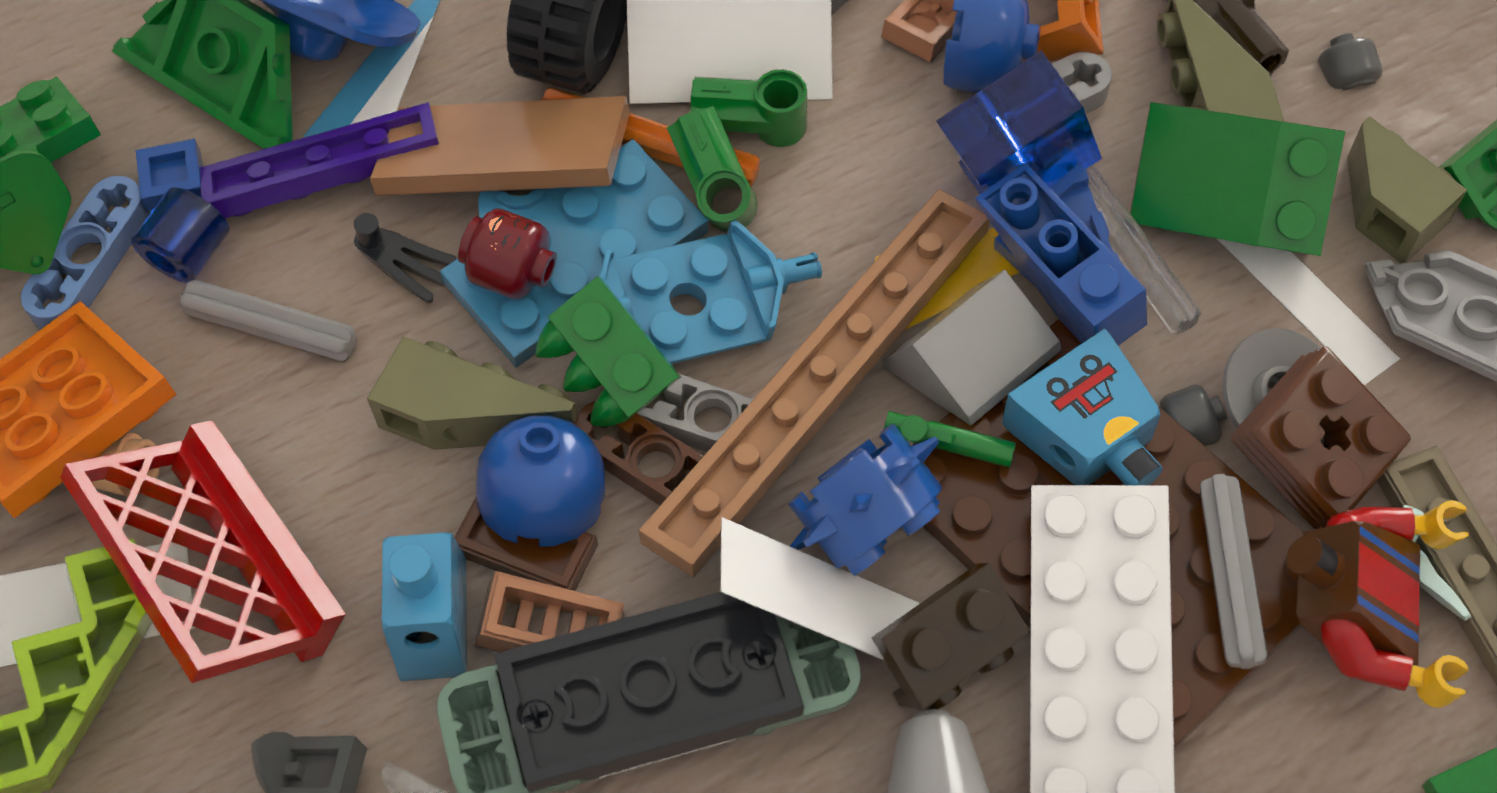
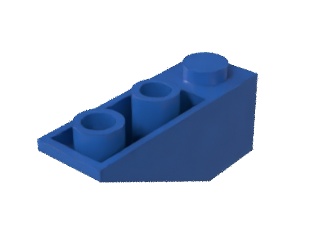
[975,162,1147,346]

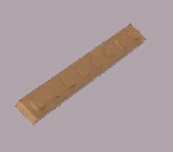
[639,189,989,578]

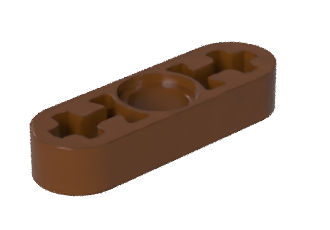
[575,400,703,505]

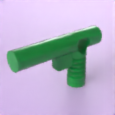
[883,411,1016,468]

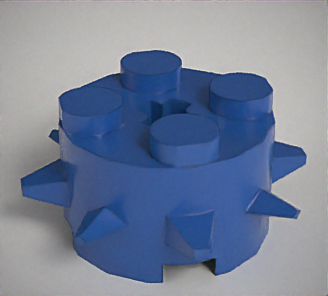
[788,424,943,576]

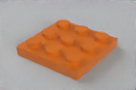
[0,301,177,519]

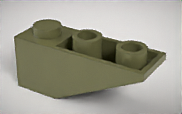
[1157,0,1285,122]
[367,336,578,450]

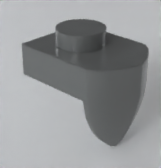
[251,732,367,793]

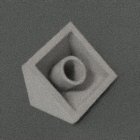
[883,270,1062,426]

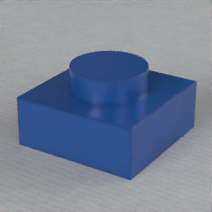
[136,139,203,212]

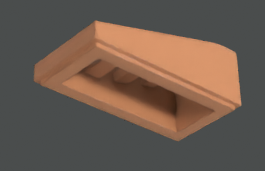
[474,571,624,652]

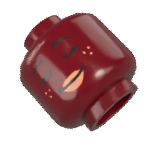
[458,208,557,300]

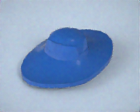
[260,0,421,62]

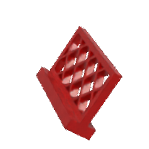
[60,420,346,683]

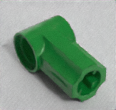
[690,69,808,147]
[667,106,758,232]

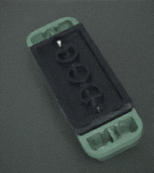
[437,592,861,793]

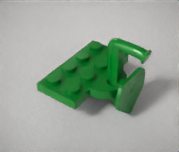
[0,76,101,274]

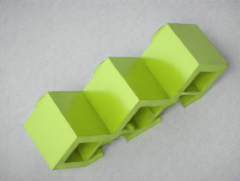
[0,539,152,793]

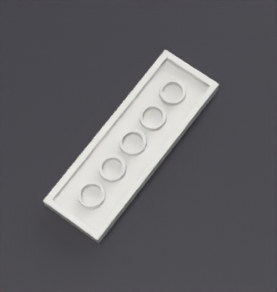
[1030,485,1175,793]

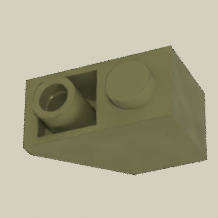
[1347,116,1467,263]

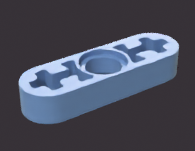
[21,176,150,330]

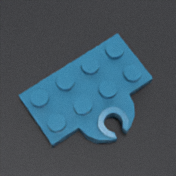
[440,139,708,368]

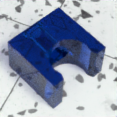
[936,51,1102,195]

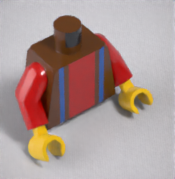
[1286,500,1469,708]

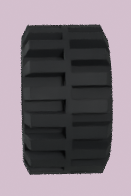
[506,0,627,94]

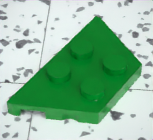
[112,0,293,149]

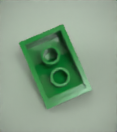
[1128,102,1345,256]

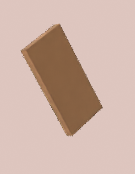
[370,96,630,196]

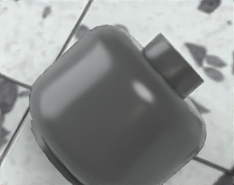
[1318,33,1383,91]
[1160,385,1227,446]

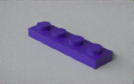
[200,102,439,222]

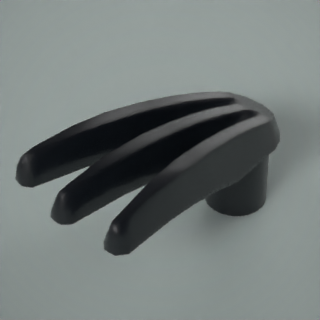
[354,213,457,303]

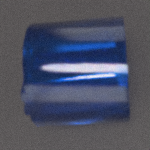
[131,187,230,283]

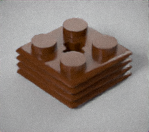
[1231,346,1411,529]

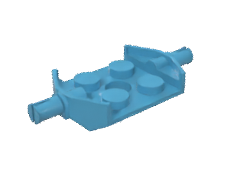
[600,220,822,364]

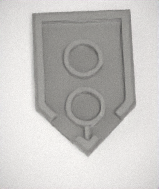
[1364,250,1497,382]

